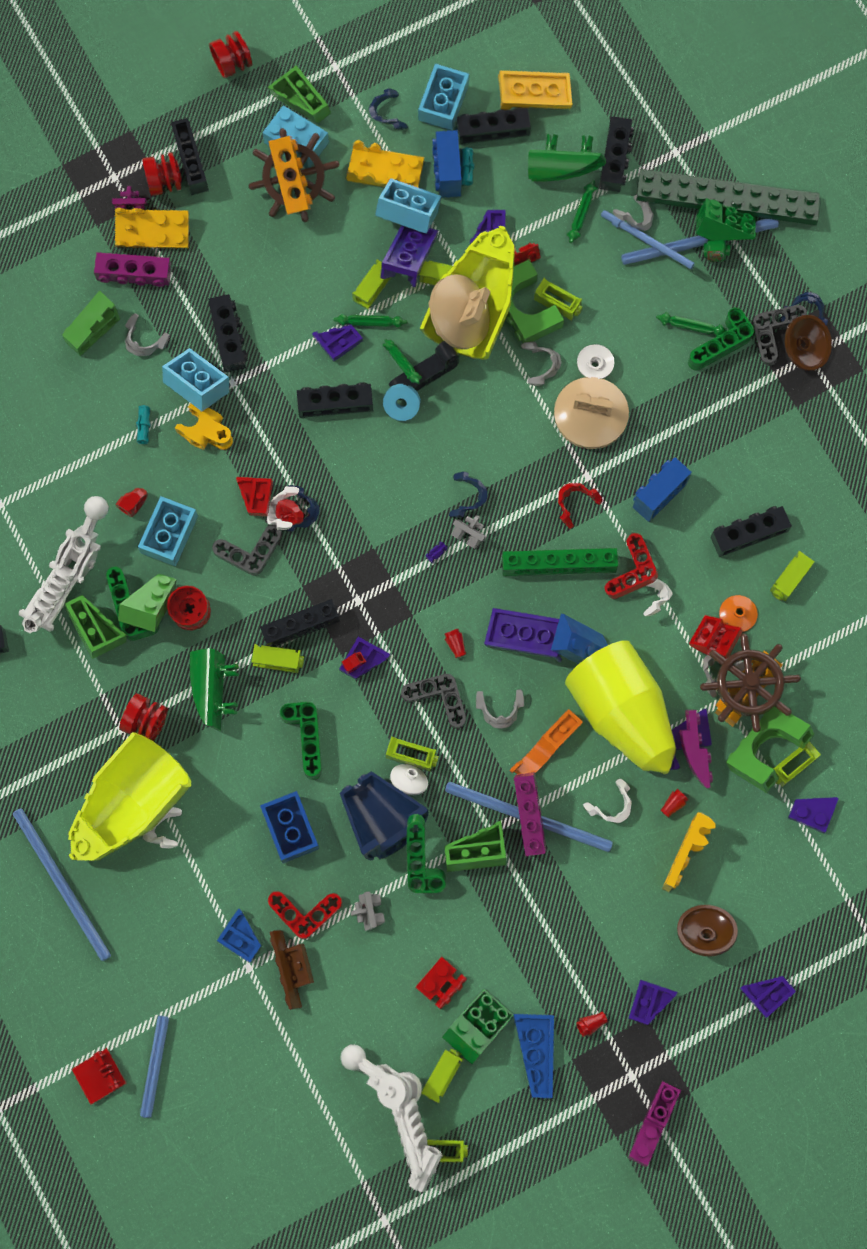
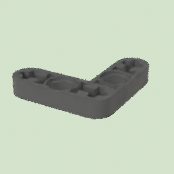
[754,305,807,366]
[212,525,282,576]
[401,674,466,729]

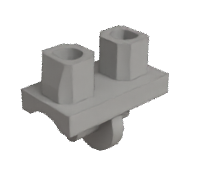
[451,515,488,549]
[350,891,385,931]

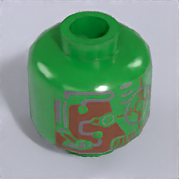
[704,239,730,262]

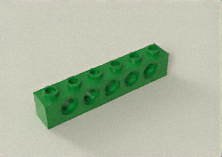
[502,548,618,576]

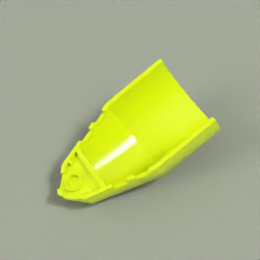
[420,226,515,360]
[565,640,676,774]
[68,732,191,861]

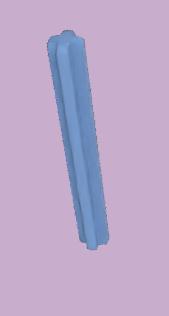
[140,1016,169,1118]

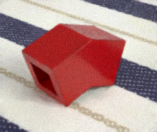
[342,652,366,674]

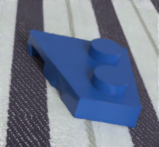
[217,908,262,963]

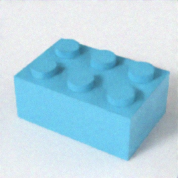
[418,64,469,130]
[263,105,329,168]
[375,178,441,234]
[162,348,229,411]
[138,496,198,567]

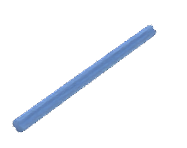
[621,219,779,265]
[445,782,613,852]
[13,808,111,961]

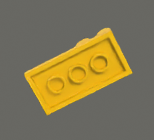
[498,71,572,110]
[346,140,424,188]
[115,208,189,248]
[662,812,716,892]

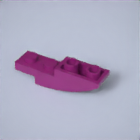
[679,709,713,788]
[628,1081,681,1167]

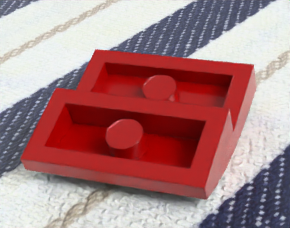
[689,615,742,659]

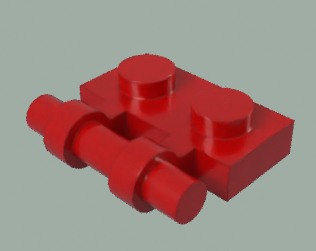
[415,957,467,1010]

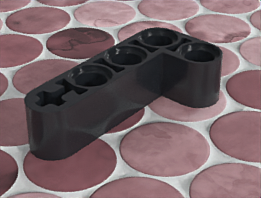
[388,341,459,400]

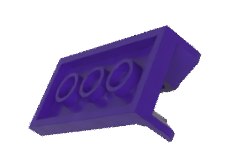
[380,225,438,288]
[484,608,562,662]

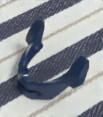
[369,88,408,130]
[781,292,828,325]
[449,471,488,517]
[285,485,320,532]

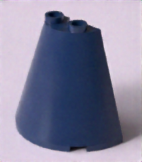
[339,771,428,861]

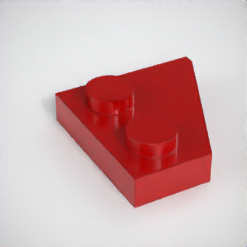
[236,477,273,516]

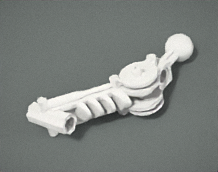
[19,496,109,633]
[340,1044,442,1192]

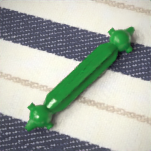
[566,180,598,243]
[656,312,726,337]
[334,314,407,327]
[383,339,422,384]

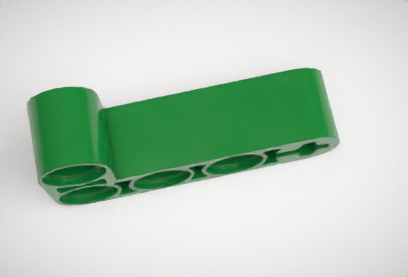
[688,308,754,371]
[106,566,160,641]
[280,702,322,780]
[407,814,446,893]

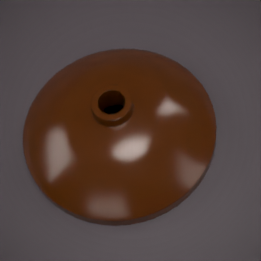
[785,315,832,371]
[677,905,738,956]

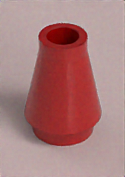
[444,629,466,658]
[660,789,689,818]
[576,1012,608,1037]

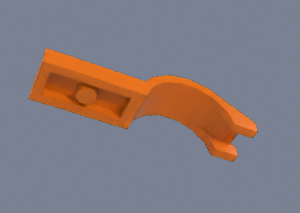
[510,709,583,775]

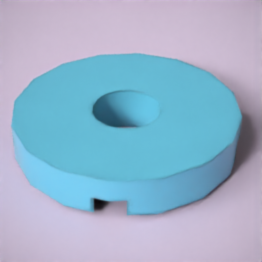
[383,384,420,421]

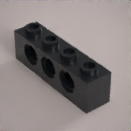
[456,107,531,145]
[599,116,634,192]
[171,118,209,196]
[208,294,248,373]
[297,382,373,418]
[710,506,792,557]
[260,599,340,647]

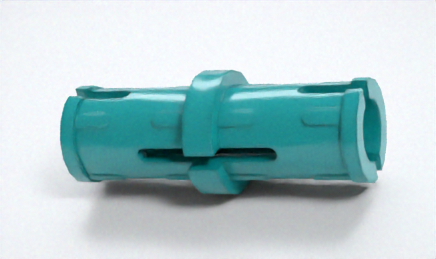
[460,147,475,186]
[136,405,151,445]

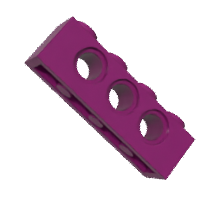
[94,252,172,287]
[514,772,547,856]

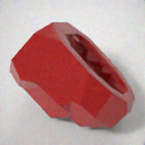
[115,488,148,517]
[276,498,304,525]

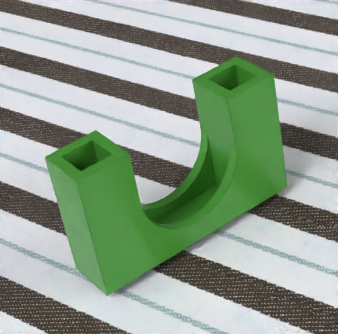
[506,260,564,344]
[726,707,815,793]

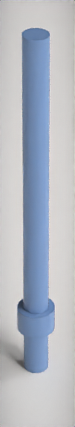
[601,210,695,269]

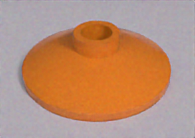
[719,595,758,632]

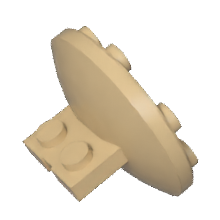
[428,275,491,350]
[554,377,629,449]

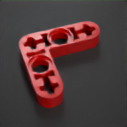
[604,533,658,599]
[268,891,342,939]

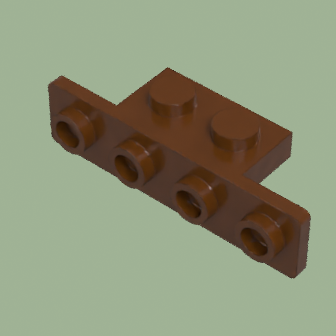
[270,930,314,1010]

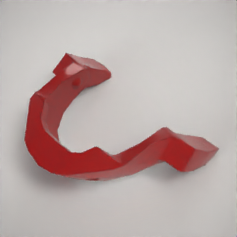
[558,483,603,529]

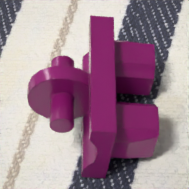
[112,186,148,210]

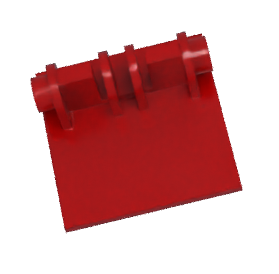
[71,1048,126,1105]

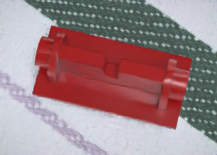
[514,243,541,266]

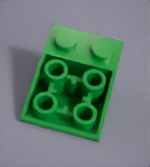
[696,198,756,241]
[442,989,514,1064]

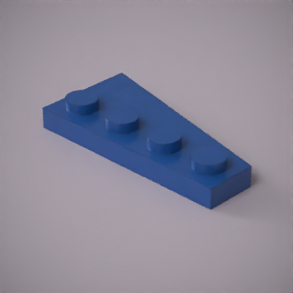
[513,1014,554,1098]

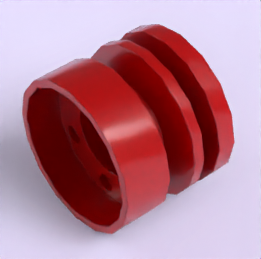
[209,31,253,79]
[142,152,182,197]
[167,586,211,631]
[119,693,168,741]

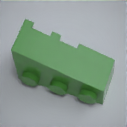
[268,65,331,124]
[62,290,120,356]
[118,574,177,632]
[65,595,127,659]
[444,820,506,872]

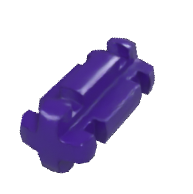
[426,541,447,563]

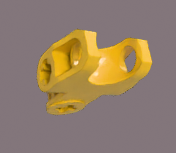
[175,403,233,450]

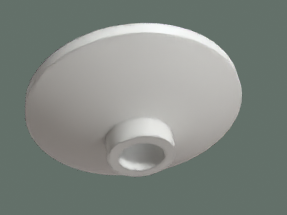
[577,344,614,379]
[390,764,428,795]

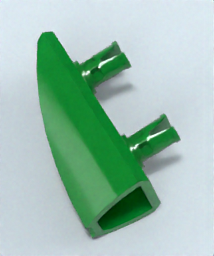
[528,134,606,182]
[190,648,239,731]

